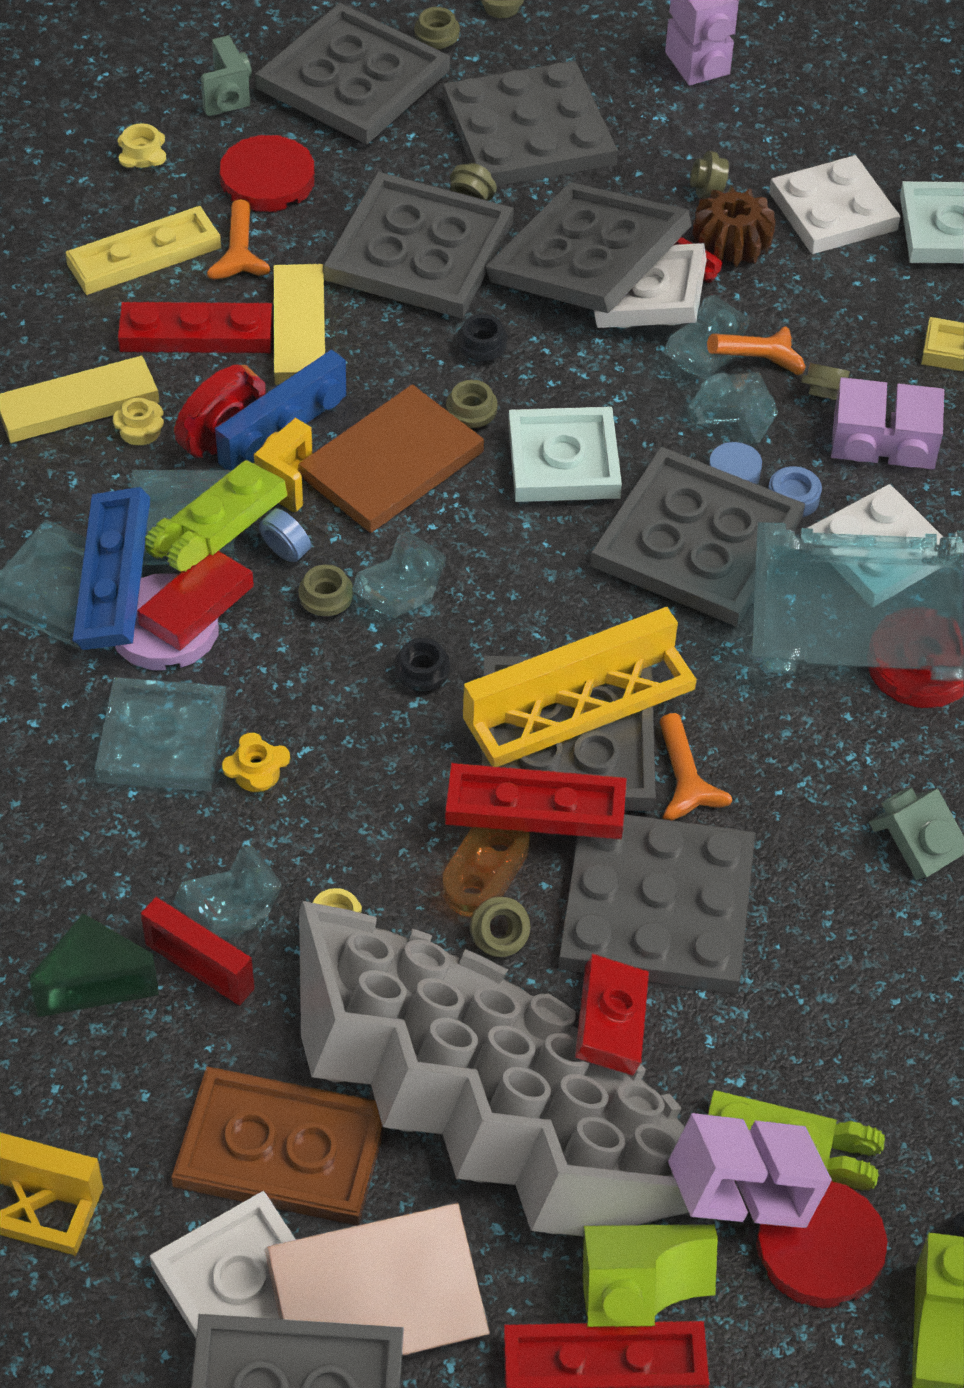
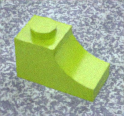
[583,1225,718,1327]
[912,1232,964,1388]

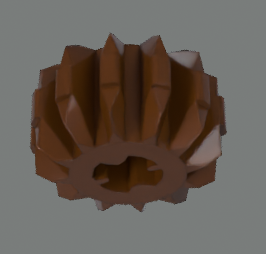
[692,186,776,268]

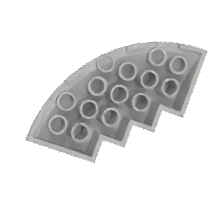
[299,901,689,1236]

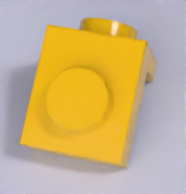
[254,418,313,513]

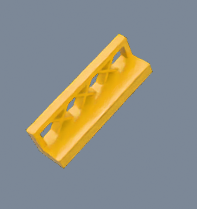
[463,607,697,767]
[0,1132,104,1256]

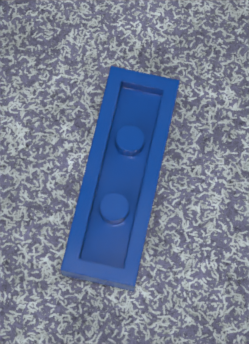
[215,349,347,472]
[73,487,151,650]

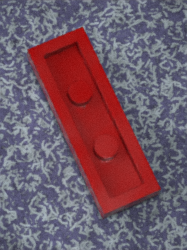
[118,302,273,353]
[445,763,627,840]
[504,1321,709,1388]

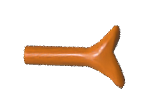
[207,199,270,280]
[707,326,806,375]
[659,713,733,821]

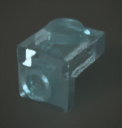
[663,294,750,380]
[687,373,778,444]
[352,531,446,618]
[175,846,282,937]

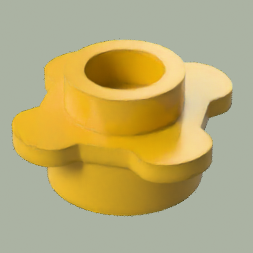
[222,733,290,792]

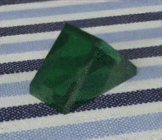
[29,913,159,1017]

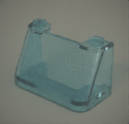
[751,522,964,681]

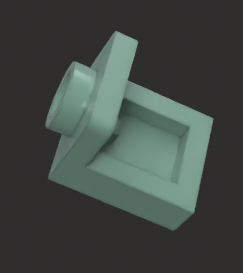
[201,35,252,116]
[869,787,964,880]

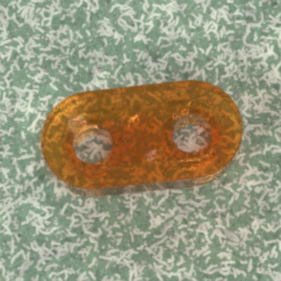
[443,827,530,917]

